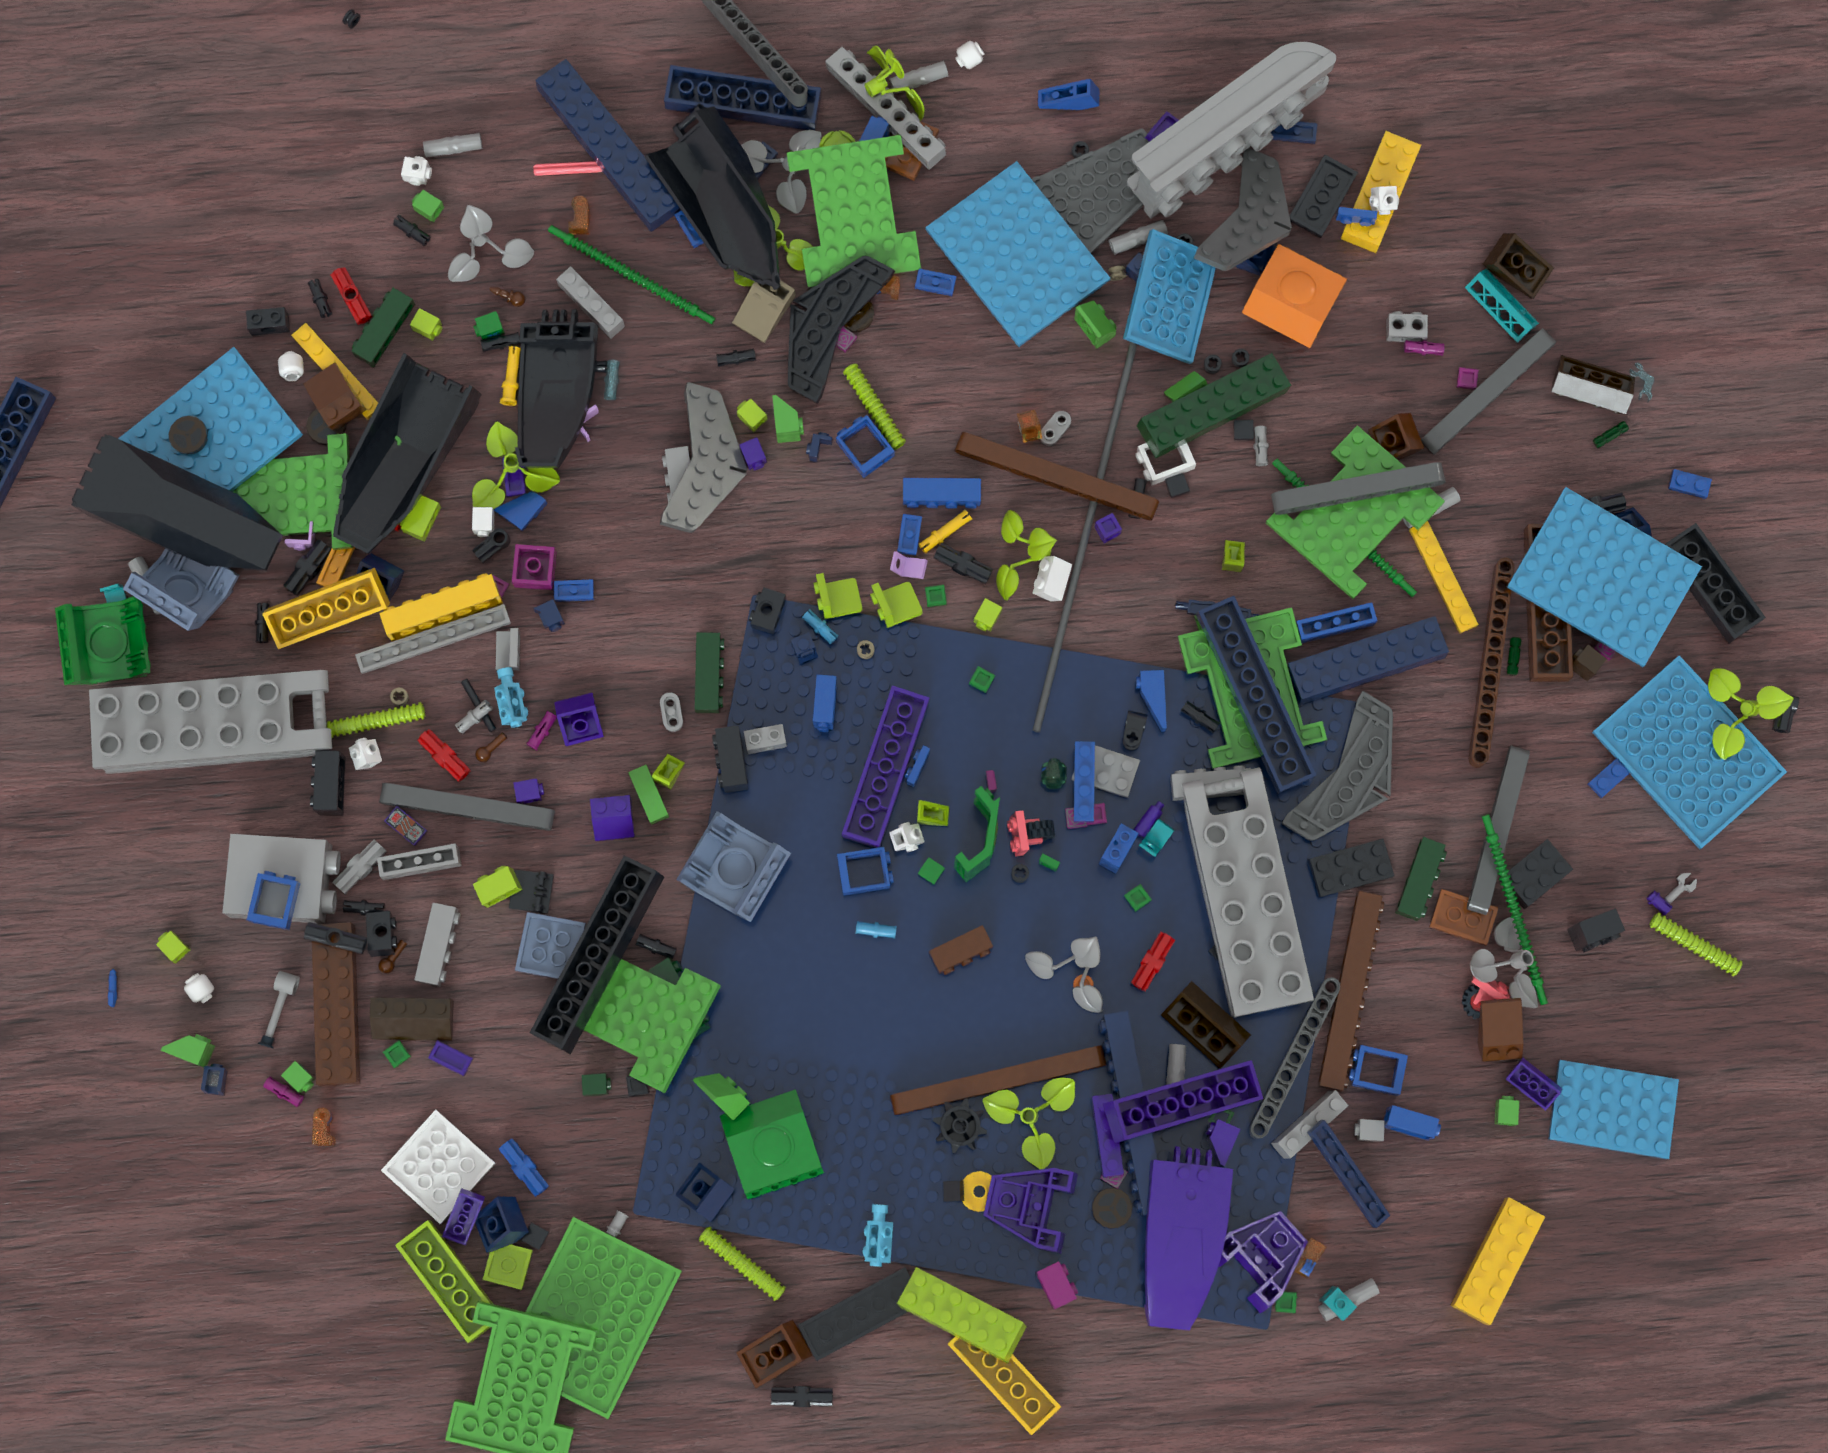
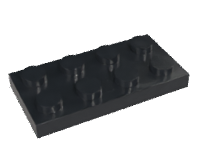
[1289,155,1358,238]
[1308,839,1394,898]

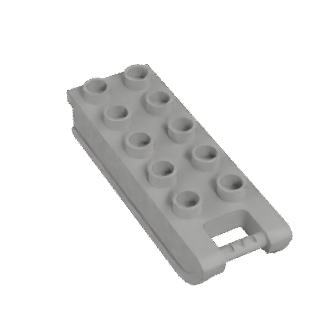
[1127,42,1336,219]
[89,670,332,774]
[1182,767,1314,1017]

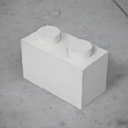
[1033,556,1072,601]

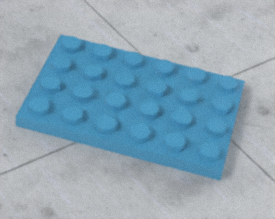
[1123,229,1216,364]
[1548,1060,1679,1159]

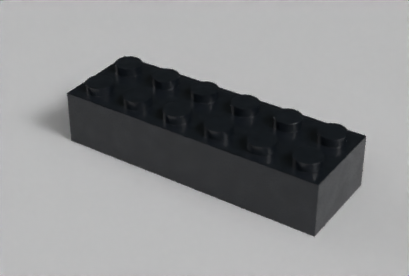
[1664,523,1766,644]

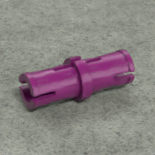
[1404,340,1444,356]
[526,711,557,751]
[263,1076,304,1108]

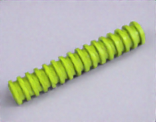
[843,364,906,450]
[327,702,425,738]
[1649,912,1742,976]
[699,1226,786,1301]

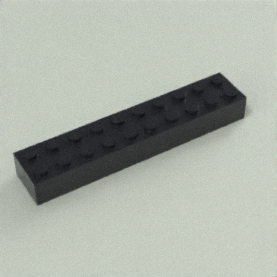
[529,855,664,1055]

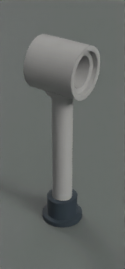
[258,971,300,1048]

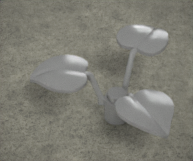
[741,130,821,214]
[448,205,534,282]
[1470,917,1538,1008]
[1025,937,1103,1013]

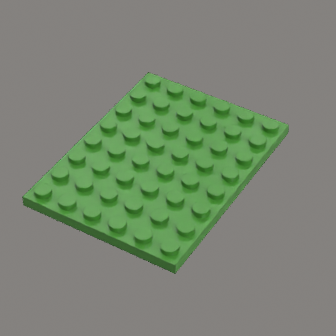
[526,1217,682,1419]

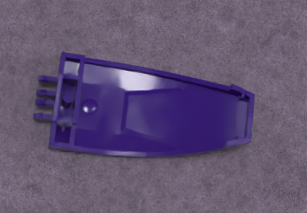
[1144,1146,1233,1330]

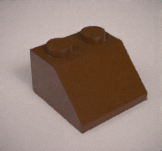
[1368,413,1424,460]

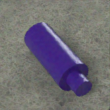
[1133,801,1164,839]

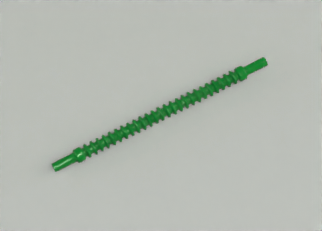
[548,225,716,325]
[1272,458,1417,597]
[1482,814,1548,1005]

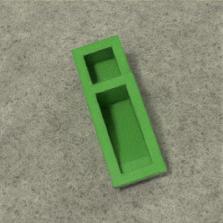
[628,765,669,825]

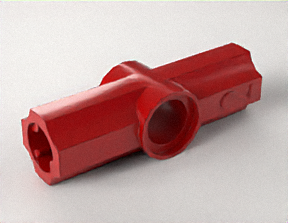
[330,267,372,325]
[417,729,471,782]
[1131,932,1175,992]

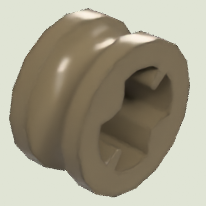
[1108,266,1127,281]
[857,640,874,659]
[390,687,409,706]

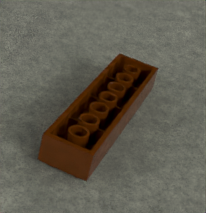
[1524,524,1573,682]
[312,922,360,1086]

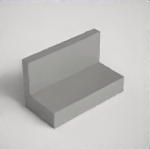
[496,628,520,670]

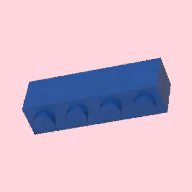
[903,478,981,509]
[1296,602,1377,643]
[1074,741,1095,823]

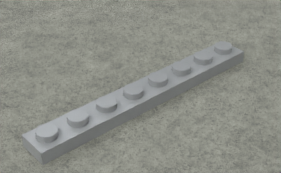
[355,604,511,674]

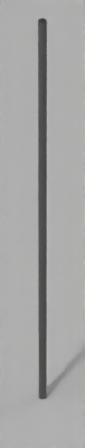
[1033,342,1137,732]

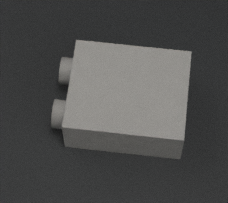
[222,834,341,924]

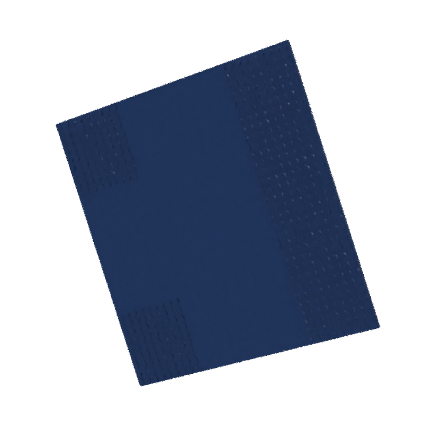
[633,595,1356,1330]

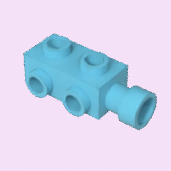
[494,667,528,728]
[863,1204,893,1267]

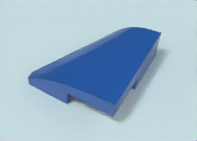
[494,491,547,532]

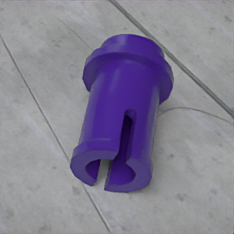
[1646,890,1672,916]

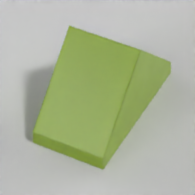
[1222,540,1245,572]
[652,754,685,790]
[917,800,949,826]

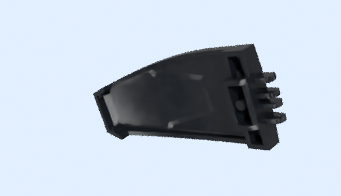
[515,309,598,468]

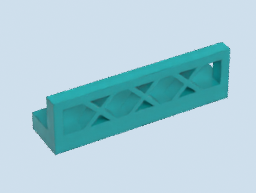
[1465,268,1539,343]

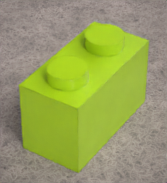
[400,496,441,542]
[473,866,523,908]

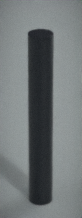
[461,679,497,732]

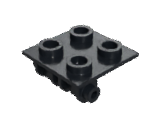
[509,869,554,913]

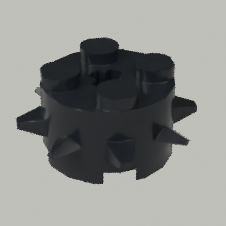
[933,1098,987,1153]

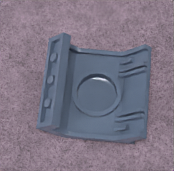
[123,549,240,631]
[676,812,791,922]

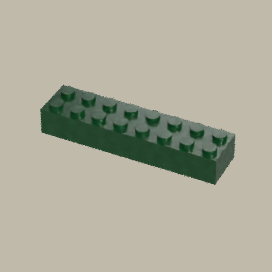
[1136,353,1291,459]

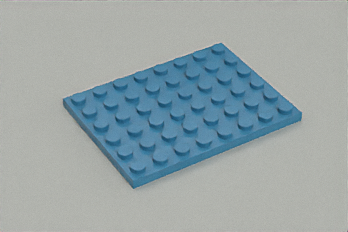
[926,161,1110,347]
[118,347,303,492]
[1507,487,1702,667]
[1592,655,1787,850]

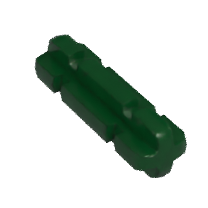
[1593,421,1629,448]
[1507,637,1522,676]

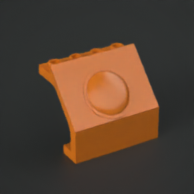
[1242,244,1347,348]

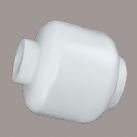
[955,41,984,69]
[278,351,304,381]
[184,973,214,1004]

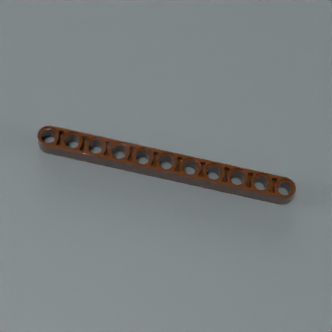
[954,432,1159,521]
[1468,557,1514,768]
[890,1045,1107,1115]

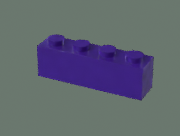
[1091,1094,1124,1178]

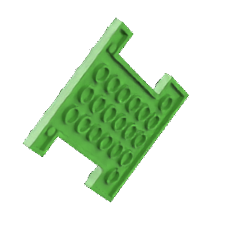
[787,135,921,287]
[1266,426,1445,600]
[232,433,353,550]
[1178,608,1327,769]
[584,959,721,1093]
[445,1301,597,1453]

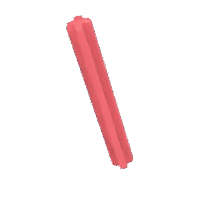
[533,161,603,176]

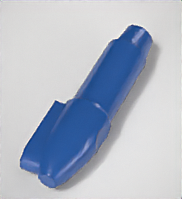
[108,969,117,1007]

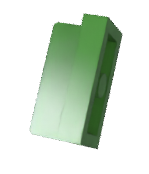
[1164,371,1208,402]

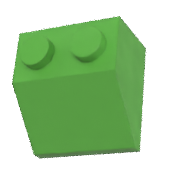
[1074,300,1117,349]
[772,395,804,443]
[161,1034,215,1067]
[692,1073,750,1120]

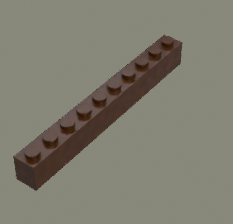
[1317,891,1385,1092]

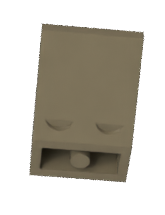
[732,281,796,343]

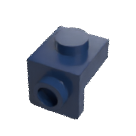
[806,432,833,462]

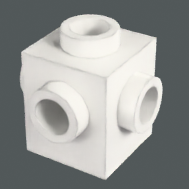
[401,156,432,186]
[1369,186,1399,215]
[349,738,382,770]
[889,822,924,852]

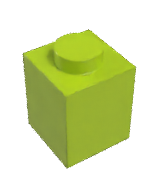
[410,308,442,341]
[737,398,767,433]
[974,598,1002,631]
[156,931,190,963]

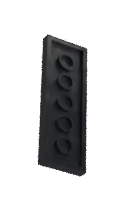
[798,1267,911,1361]

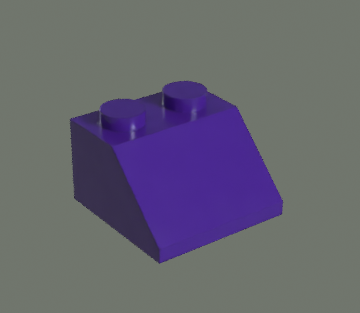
[554,693,604,746]
[590,795,635,841]
[1205,1119,1240,1167]

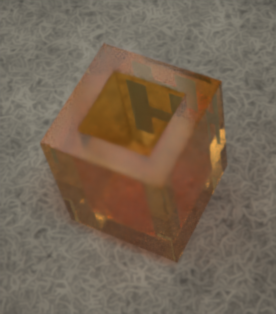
[1016,409,1042,443]

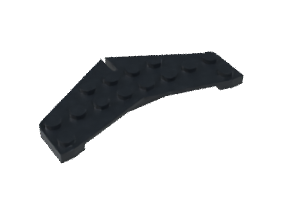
[787,256,895,404]

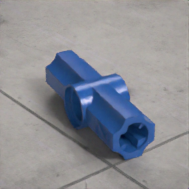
[499,1138,549,1197]

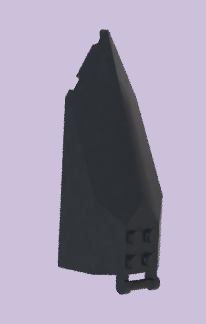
[645,104,781,290]

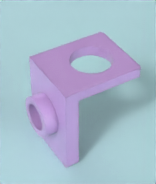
[580,405,599,442]
[285,521,316,551]
[890,551,928,579]

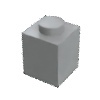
[1354,1119,1384,1142]

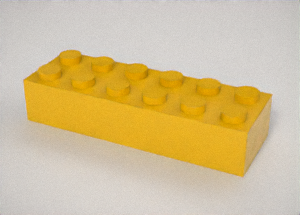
[1341,131,1421,253]
[262,568,390,649]
[379,573,503,642]
[1450,1197,1545,1325]
[947,1336,1061,1435]

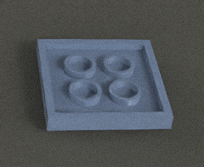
[515,912,586,979]

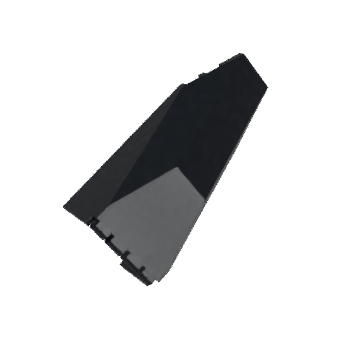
[333,353,481,554]
[71,434,283,571]

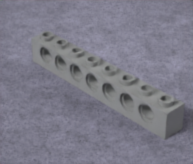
[825,47,946,170]

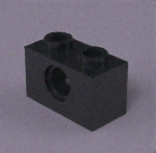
[246,307,290,336]
[749,587,786,635]
[366,911,398,957]

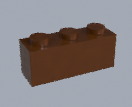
[929,925,993,975]

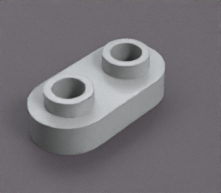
[1040,411,1071,446]
[660,693,683,732]

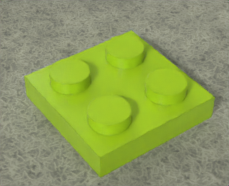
[483,1245,533,1290]

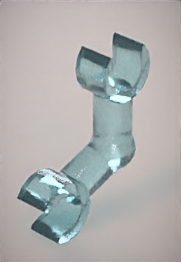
[1629,362,1654,403]

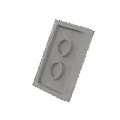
[1071,745,1140,798]

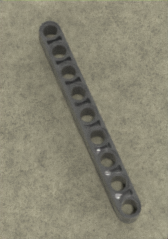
[702,0,808,107]
[1421,328,1556,455]
[1271,462,1446,515]
[1466,745,1530,915]
[379,783,555,831]
[1249,977,1340,1139]

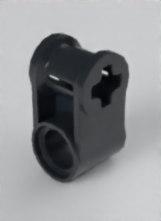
[1123,710,1148,750]

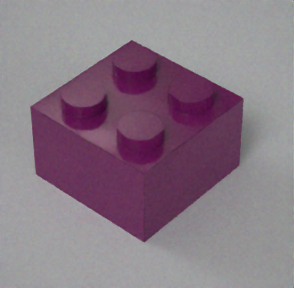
[512,544,557,590]
[1036,1261,1078,1310]

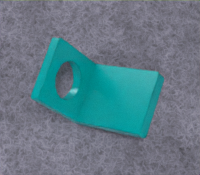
[100,584,127,603]
[1139,819,1174,857]
[1319,1286,1357,1321]

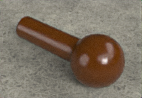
[475,732,507,762]
[378,940,407,974]

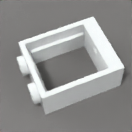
[1135,443,1196,486]

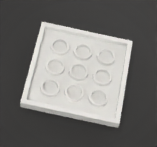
[381,1110,496,1224]

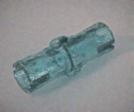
[604,360,620,400]

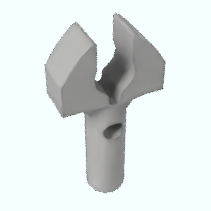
[1664,873,1697,904]

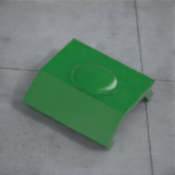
[55,596,151,685]
[954,786,1000,883]
[719,1089,824,1199]

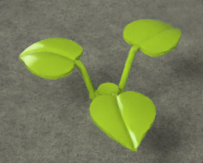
[864,45,925,121]
[734,205,813,286]
[472,421,560,510]
[996,510,1057,600]
[1708,668,1794,760]
[983,1078,1075,1170]

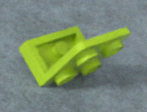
[813,573,862,619]
[870,582,923,628]

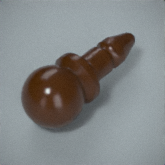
[489,287,525,307]

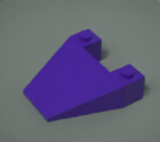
[984,1168,1078,1254]
[1218,1211,1308,1314]

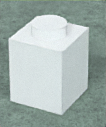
[472,507,495,538]

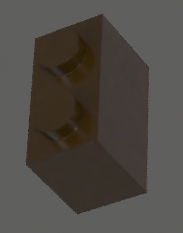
[1572,645,1607,681]

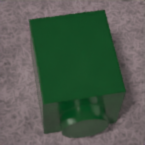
[582,1073,612,1096]

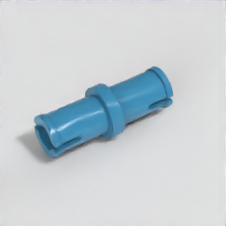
[802,609,839,645]
[855,921,897,939]

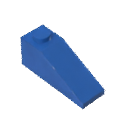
[1038,78,1100,110]
[1136,670,1167,732]

